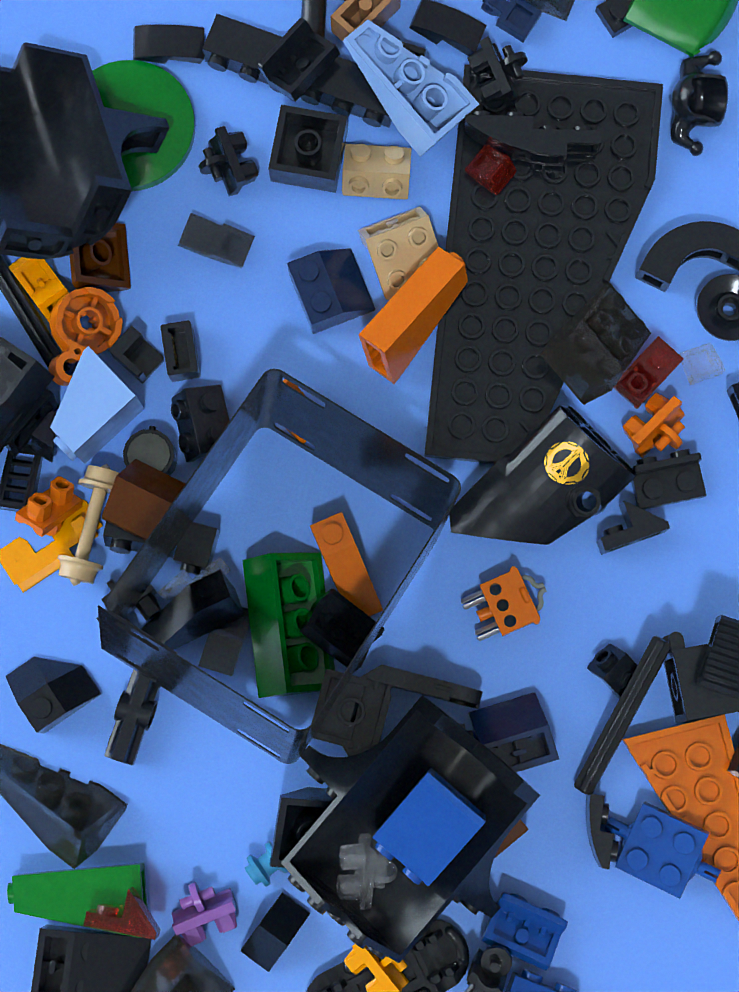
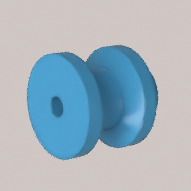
[245,841,288,887]

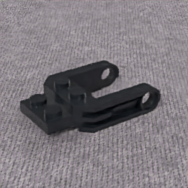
[312,665,483,756]

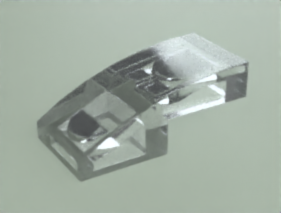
[158,557,231,601]

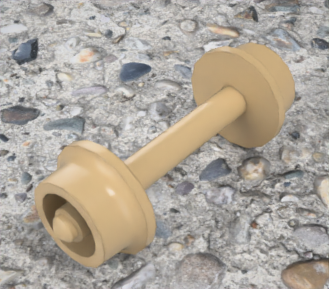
[57,464,119,586]

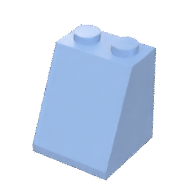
[50,346,144,464]

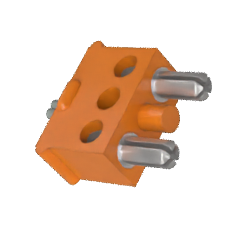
[461,566,547,641]

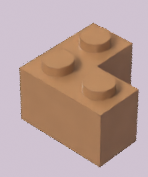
[331,0,401,43]

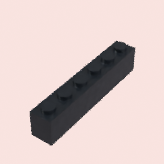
[202,14,392,127]

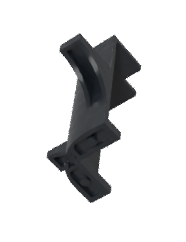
[0,42,169,259]
[281,695,540,963]

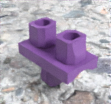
[172,882,237,946]

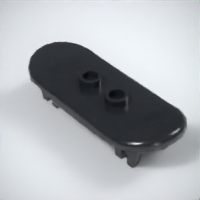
[307,920,469,992]

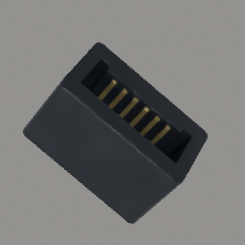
[160,320,201,382]

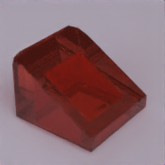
[464,145,516,195]

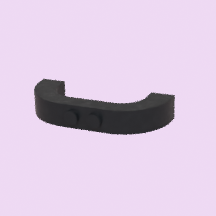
[635,221,739,292]

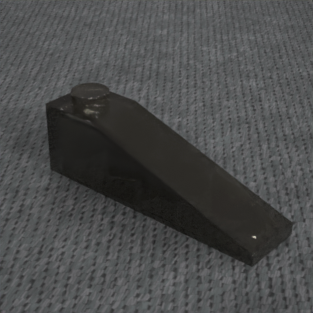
[0,744,128,869]

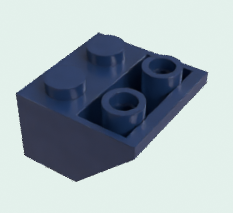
[468,692,559,772]

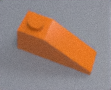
[310,512,383,616]

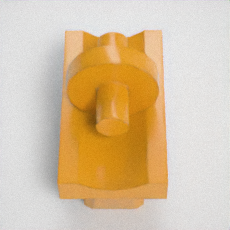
[344,943,409,992]

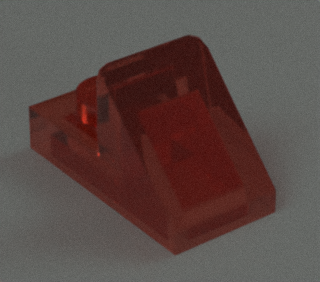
[83,887,161,940]

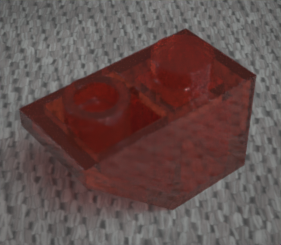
[612,336,684,409]

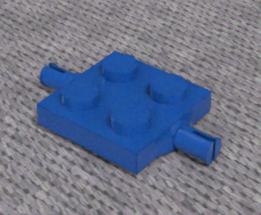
[604,802,721,899]

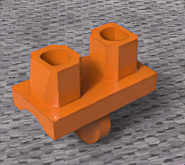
[623,393,685,458]
[15,476,83,537]

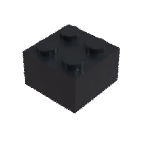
[268,105,348,193]

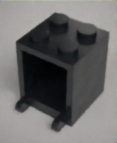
[663,632,739,723]

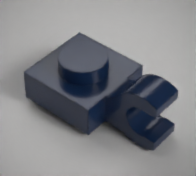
[481,0,542,43]

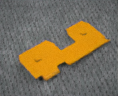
[0,500,103,593]

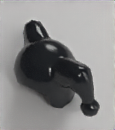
[670,51,728,156]

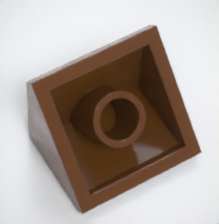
[70,223,131,292]
[102,459,185,541]

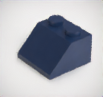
[287,248,375,334]

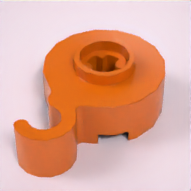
[48,287,123,386]

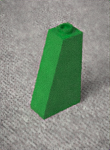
[7,863,149,938]

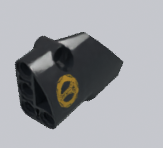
[449,405,637,545]

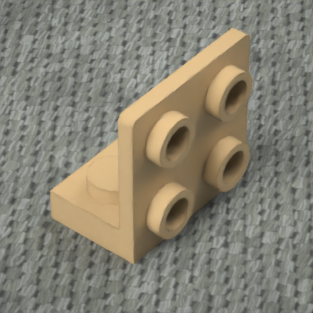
[358,206,438,300]

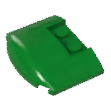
[623,0,739,57]

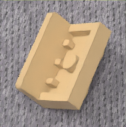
[342,144,412,199]

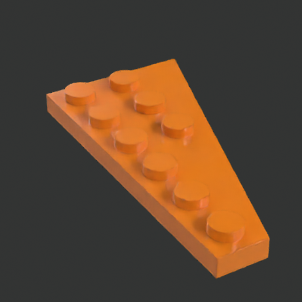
[622,714,739,921]

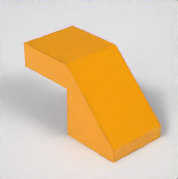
[8,257,69,322]

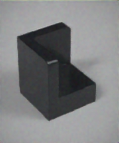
[109,325,164,384]

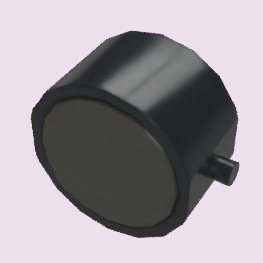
[123,426,177,476]

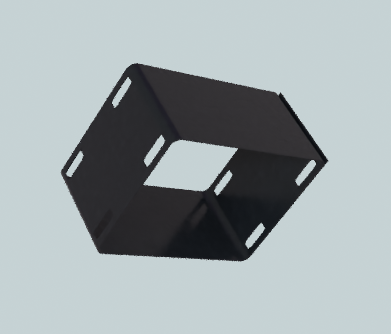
[97,369,461,764]

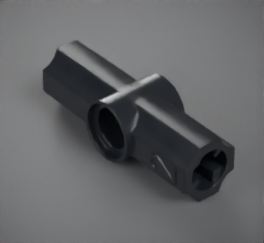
[104,668,161,765]

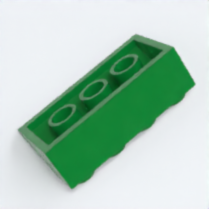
[242,553,335,698]

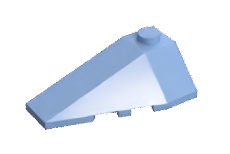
[343,20,479,157]

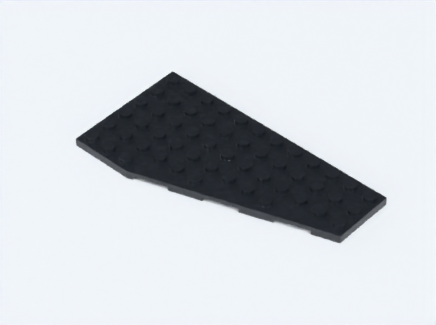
[424,64,663,464]

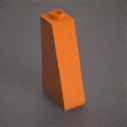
[359,246,468,384]

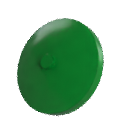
[92,60,196,191]

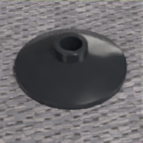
[697,274,739,341]

